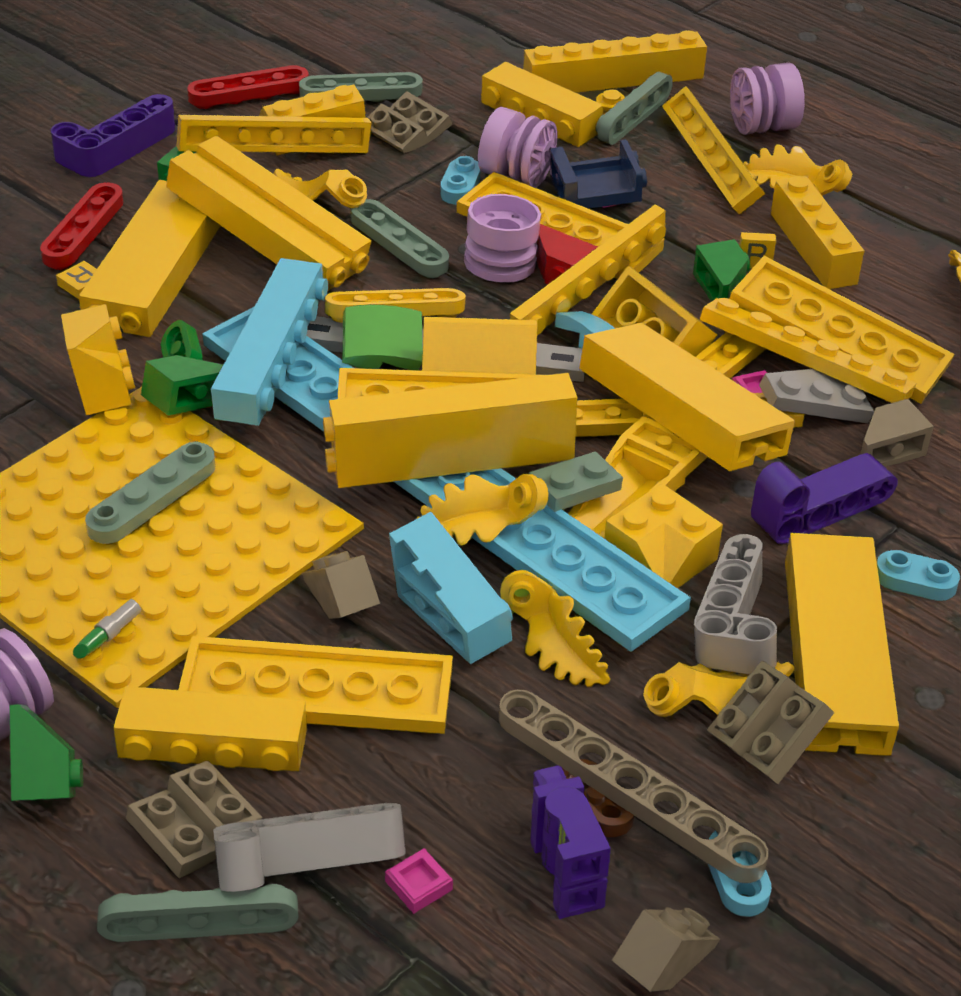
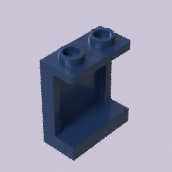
[550,140,647,208]

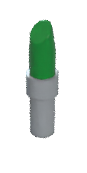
[73,599,141,659]

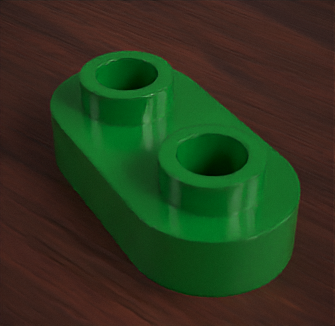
[161,320,202,360]

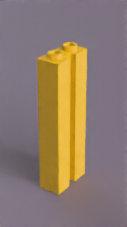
[166,135,371,291]
[79,180,221,337]
[579,323,795,471]
[323,373,577,488]
[785,533,899,756]

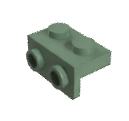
[529,451,623,512]

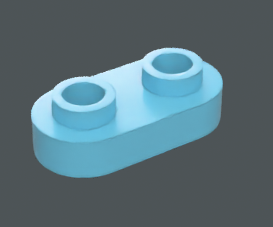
[440,156,481,205]
[877,550,960,601]
[708,831,771,917]

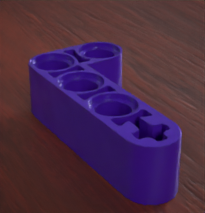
[50,94,175,177]
[751,453,898,544]

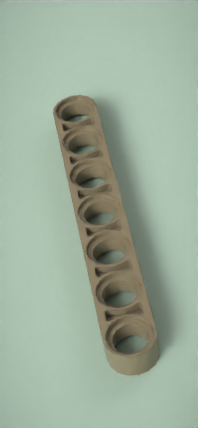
[499,689,768,883]

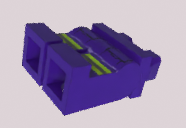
[531,766,611,919]

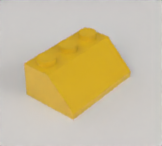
[259,85,366,156]
[592,266,718,357]
[422,317,537,375]

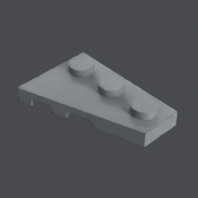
[759,369,874,423]

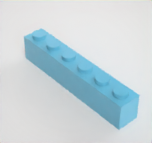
[211,258,328,426]

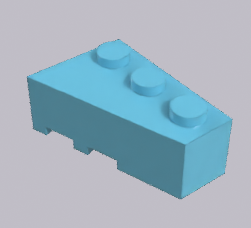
[389,512,513,664]

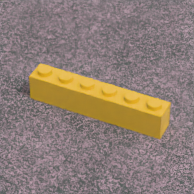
[523,31,707,93]

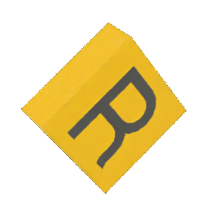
[739,232,776,268]
[56,261,97,299]

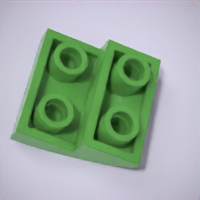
[342,305,423,371]

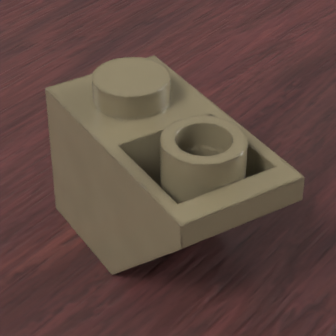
[302,551,380,619]
[612,907,720,991]

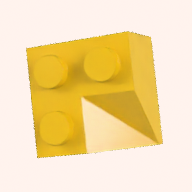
[61,304,135,415]
[604,483,723,588]

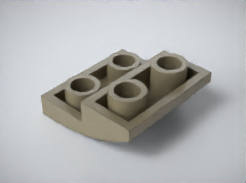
[367,91,452,153]
[707,661,835,784]
[126,761,262,878]

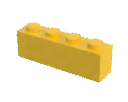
[481,62,603,147]
[771,176,864,289]
[113,686,307,771]

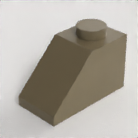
[860,399,934,467]

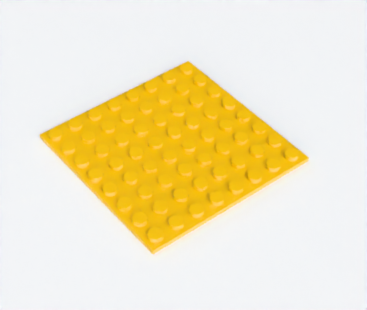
[0,387,364,708]

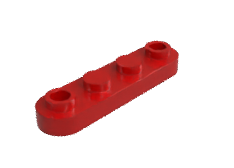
[187,65,309,109]
[40,182,124,270]

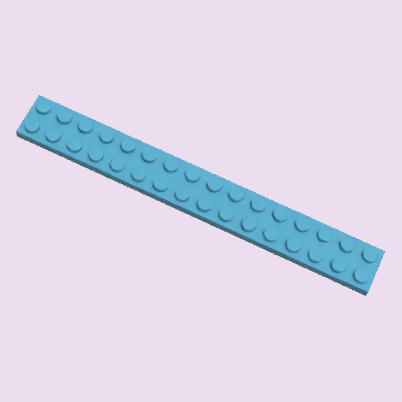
[202,306,691,652]

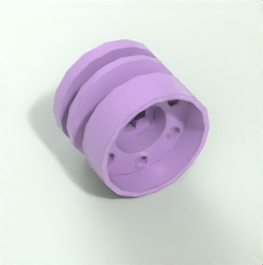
[730,63,805,135]
[478,107,557,188]
[464,194,541,282]
[0,628,54,741]

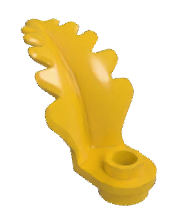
[743,144,852,196]
[273,169,367,208]
[416,474,548,546]
[500,570,610,687]
[643,662,794,717]

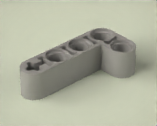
[694,534,777,674]
[213,803,406,892]

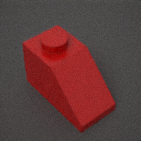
[536,224,598,284]

